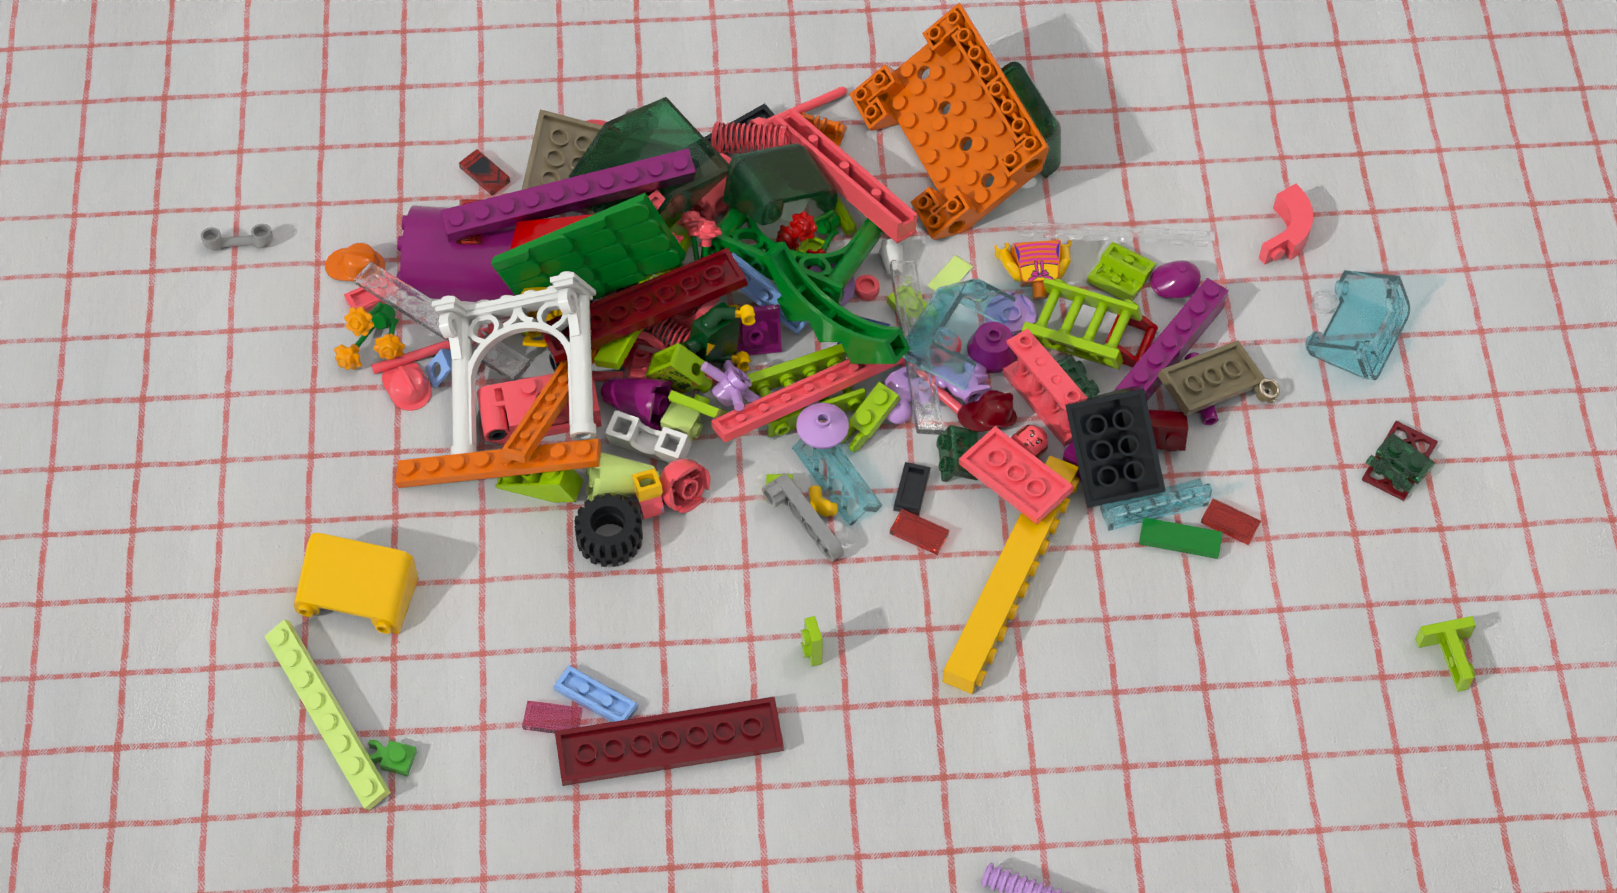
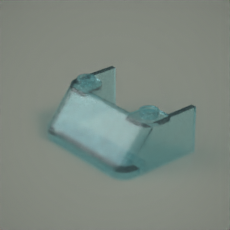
[903,279,1017,391]

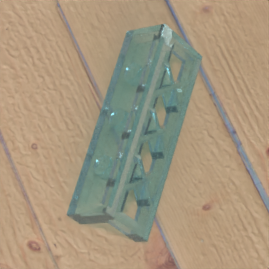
[792,438,883,526]
[1100,479,1212,531]

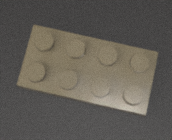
[1157,340,1266,416]

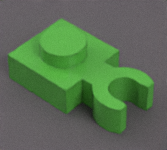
[368,740,417,776]

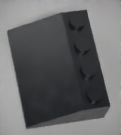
[1065,385,1166,508]

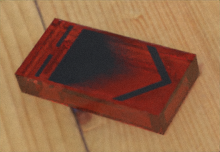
[459,149,510,196]

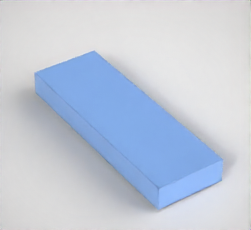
[553,665,638,722]

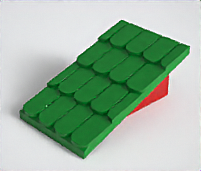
[491,193,686,301]

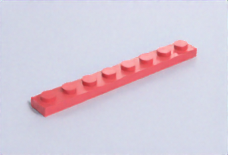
[711,355,905,443]

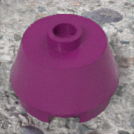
[967,322,1017,373]

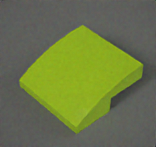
[1086,241,1156,301]

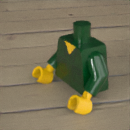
[682,301,755,372]

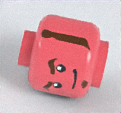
[1011,424,1048,458]

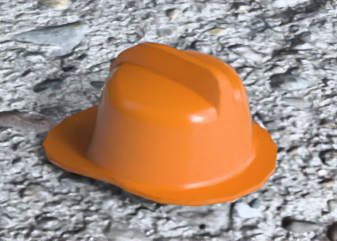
[325,243,385,282]

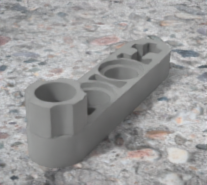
[762,474,844,562]

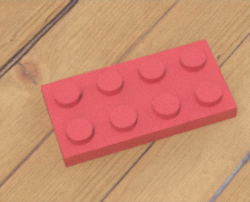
[959,426,1073,524]

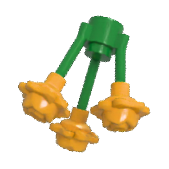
[334,302,405,370]

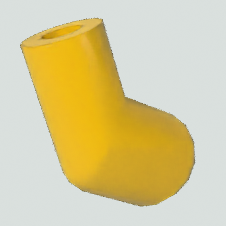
[808,485,838,517]

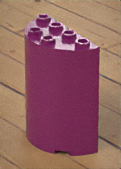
[396,205,516,302]

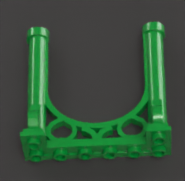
[700,152,884,305]

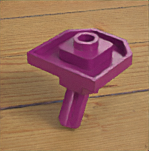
[737,304,782,355]

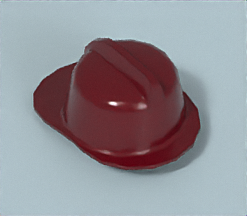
[957,390,1017,432]

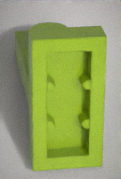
[1415,616,1476,692]

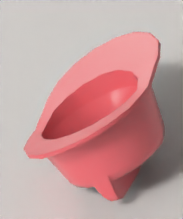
[382,362,432,411]

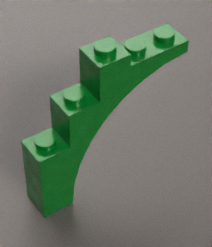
[762,242,910,364]

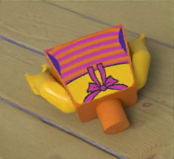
[994,239,1072,300]

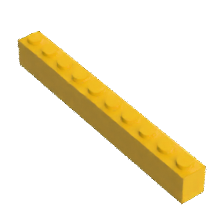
[942,455,1080,694]

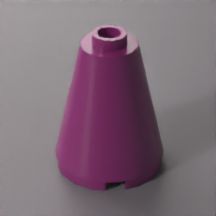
[601,378,676,430]

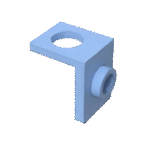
[425,349,452,388]

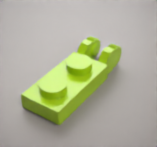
[841,382,901,453]

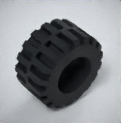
[574,493,643,567]

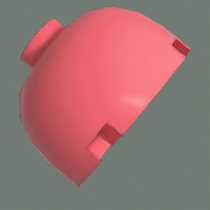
[659,459,710,513]

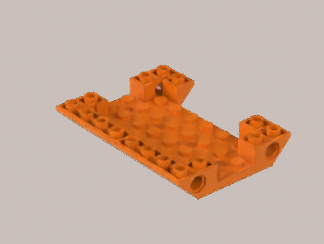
[849,3,1049,240]

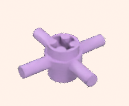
[701,360,761,411]

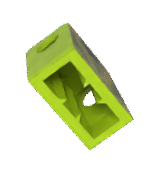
[646,343,712,394]

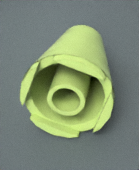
[586,452,660,501]

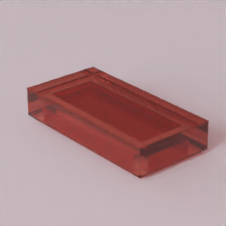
[1201,498,1261,545]
[890,509,949,555]

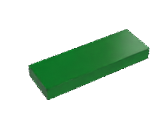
[1139,517,1223,559]

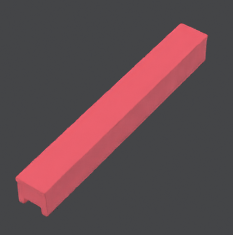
[773,108,918,243]

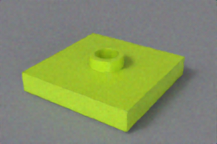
[668,390,729,418]

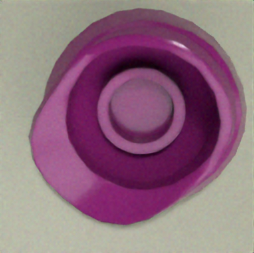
[1150,260,1201,298]

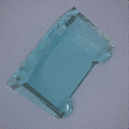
[1305,270,1410,380]

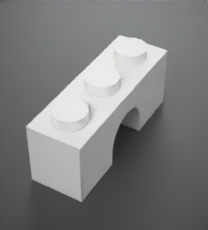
[605,410,691,464]

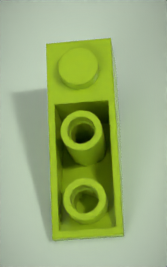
[495,469,583,503]

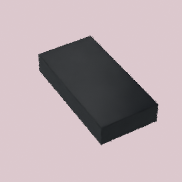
[893,462,931,516]

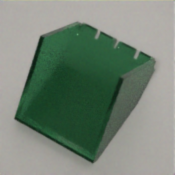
[569,97,732,229]

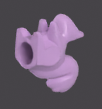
[930,356,991,404]
[885,365,932,424]

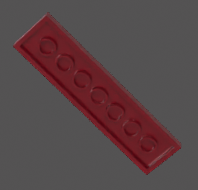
[540,248,748,364]
[555,696,784,786]

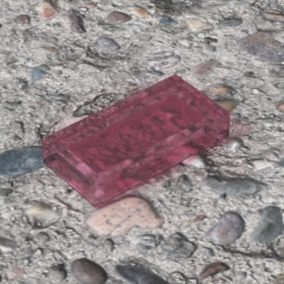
[522,701,583,734]

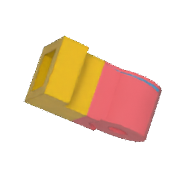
[632,468,664,520]

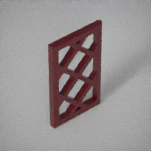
[1362,421,1438,501]

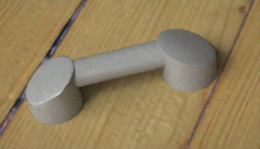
[201,224,272,251]

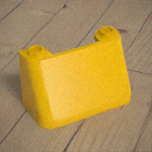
[294,533,419,634]

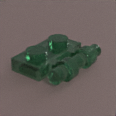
[1366,433,1435,493]

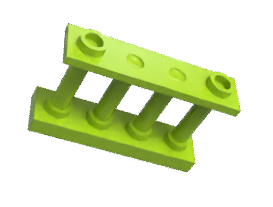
[1021,278,1142,370]
[747,344,866,438]

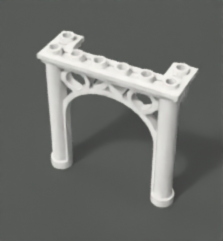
[432,271,597,455]

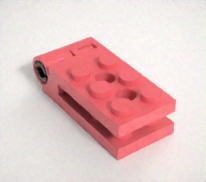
[476,374,602,445]

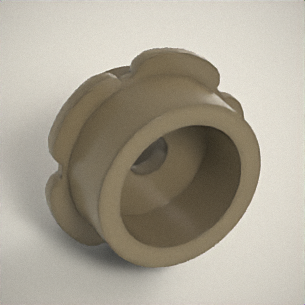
[1254,379,1279,403]

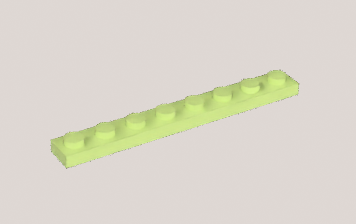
[264,619,391,810]

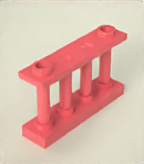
[1002,328,1087,447]

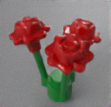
[776,209,841,269]

